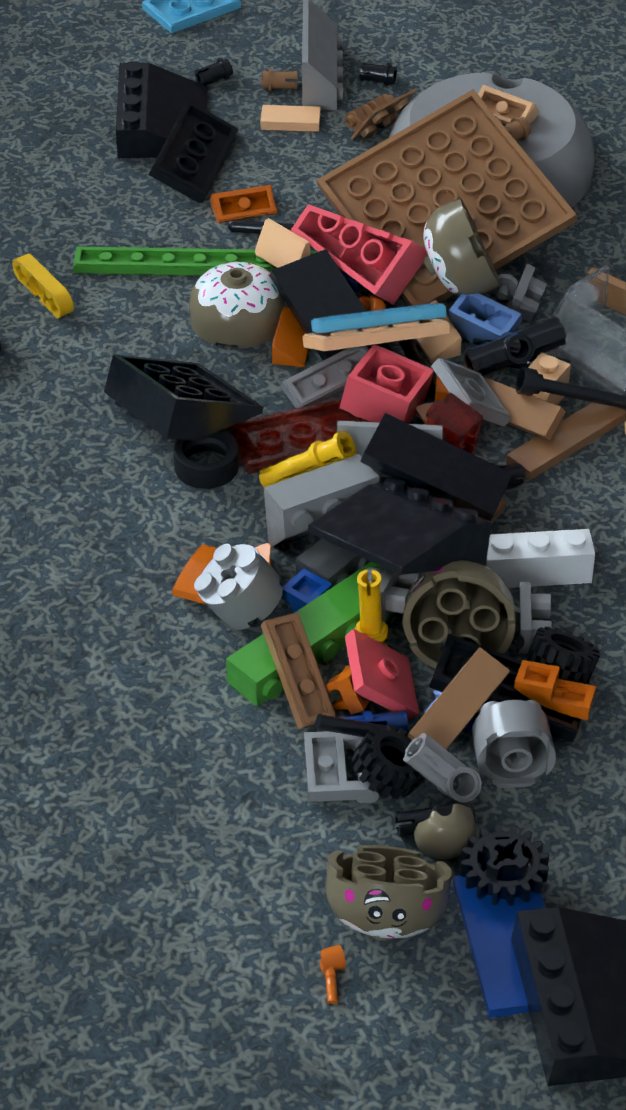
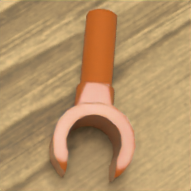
[319,945,346,1004]

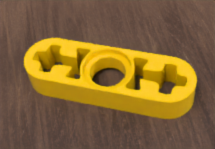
[12,253,74,319]

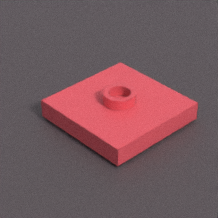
[345,629,419,719]

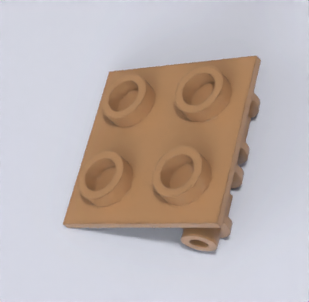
[344,88,417,140]

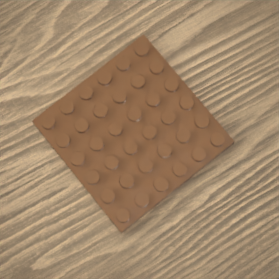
[317,89,577,306]

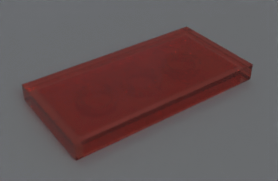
[228,399,369,474]

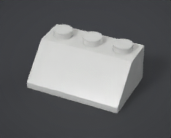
[484,529,595,588]

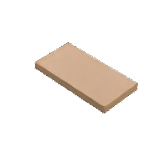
[302,319,450,351]

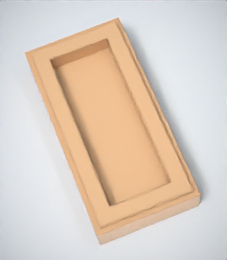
[260,105,321,132]

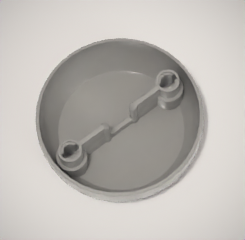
[389,72,595,208]

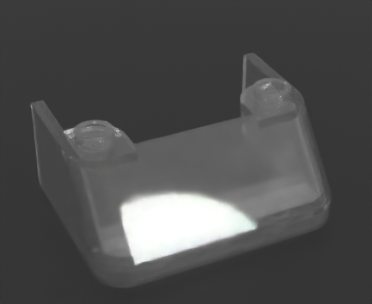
[545,265,626,395]

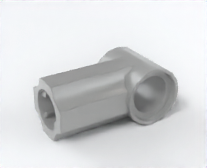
[403,733,482,802]

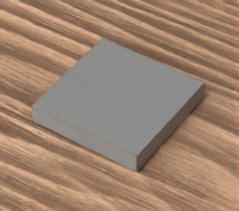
[431,358,512,427]

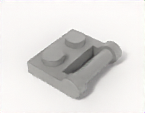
[304,731,379,803]

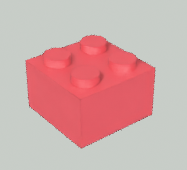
[340,344,434,424]

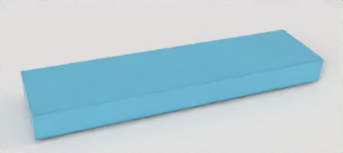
[311,303,447,334]

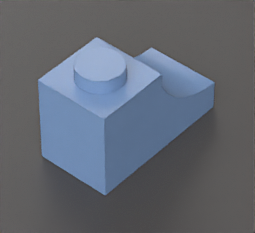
[449,293,522,343]

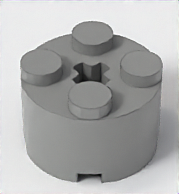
[194,543,283,630]
[472,700,556,788]

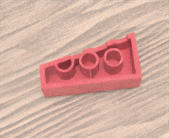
[290,204,428,305]

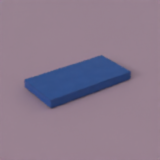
[453,866,545,1018]

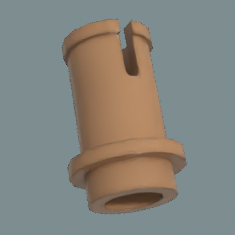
[261,68,298,91]
[504,117,531,141]

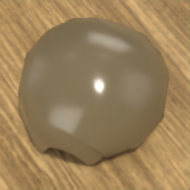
[414,804,476,860]

